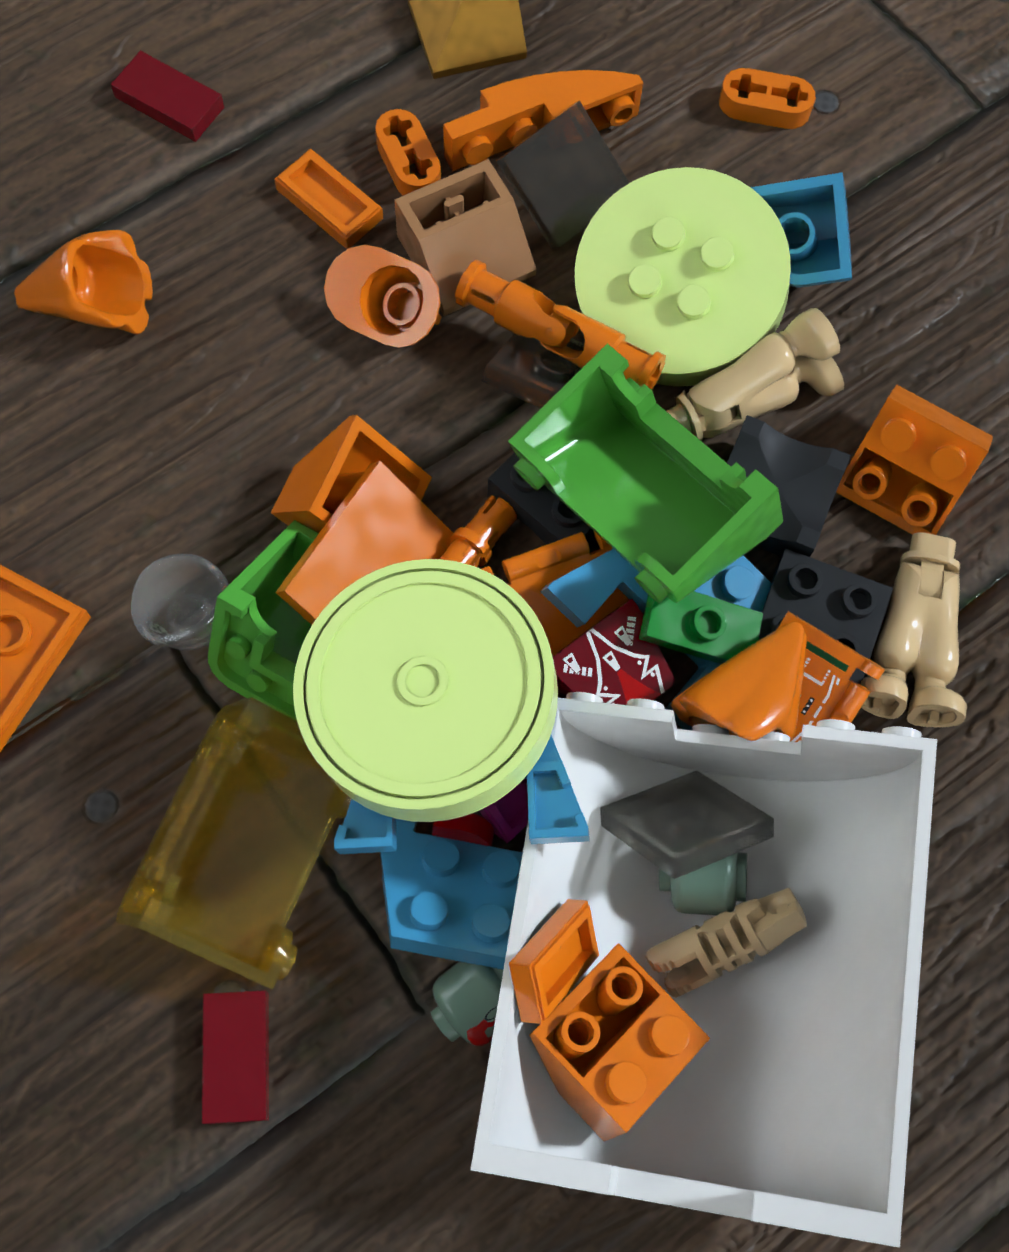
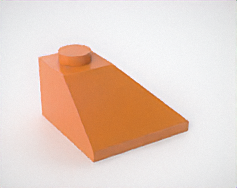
[271,415,432,533]

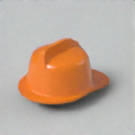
[324,245,442,348]

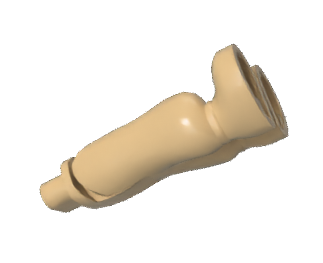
[666,308,844,441]
[861,532,967,727]

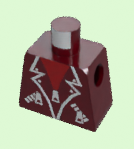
[552,599,675,705]

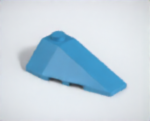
[751,172,852,288]

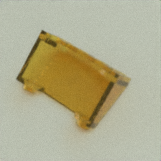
[116,697,352,990]

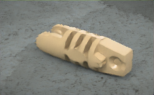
[645,888,807,998]

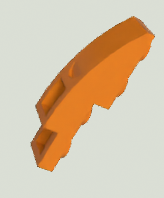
[443,70,643,171]

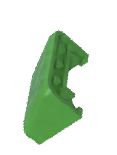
[508,343,783,603]
[208,520,319,728]

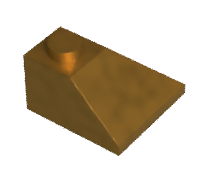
[408,0,527,79]

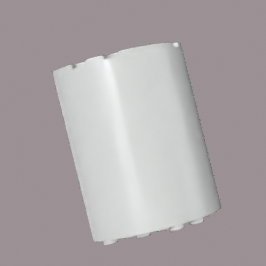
[471,692,937,1248]

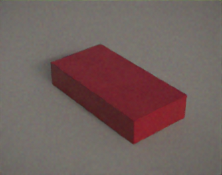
[111,50,225,142]
[202,990,269,1124]

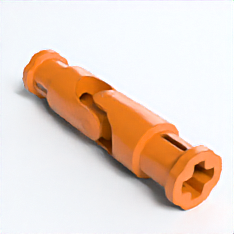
[455,260,666,390]

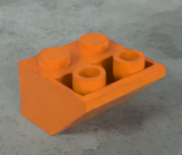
[836,384,993,535]
[529,943,710,1142]

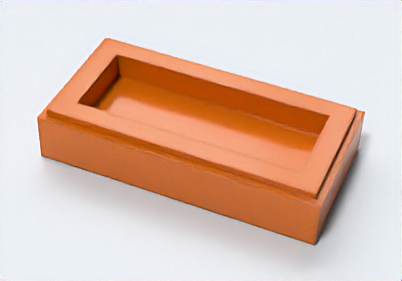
[274,148,383,249]
[509,899,599,1024]

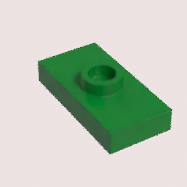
[639,591,763,664]

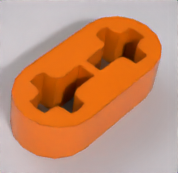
[719,68,816,129]
[375,109,441,196]

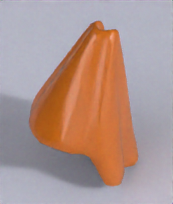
[14,230,153,335]
[671,622,807,742]

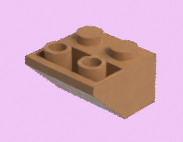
[394,159,536,316]

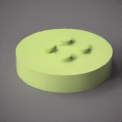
[575,167,791,386]
[293,559,558,822]

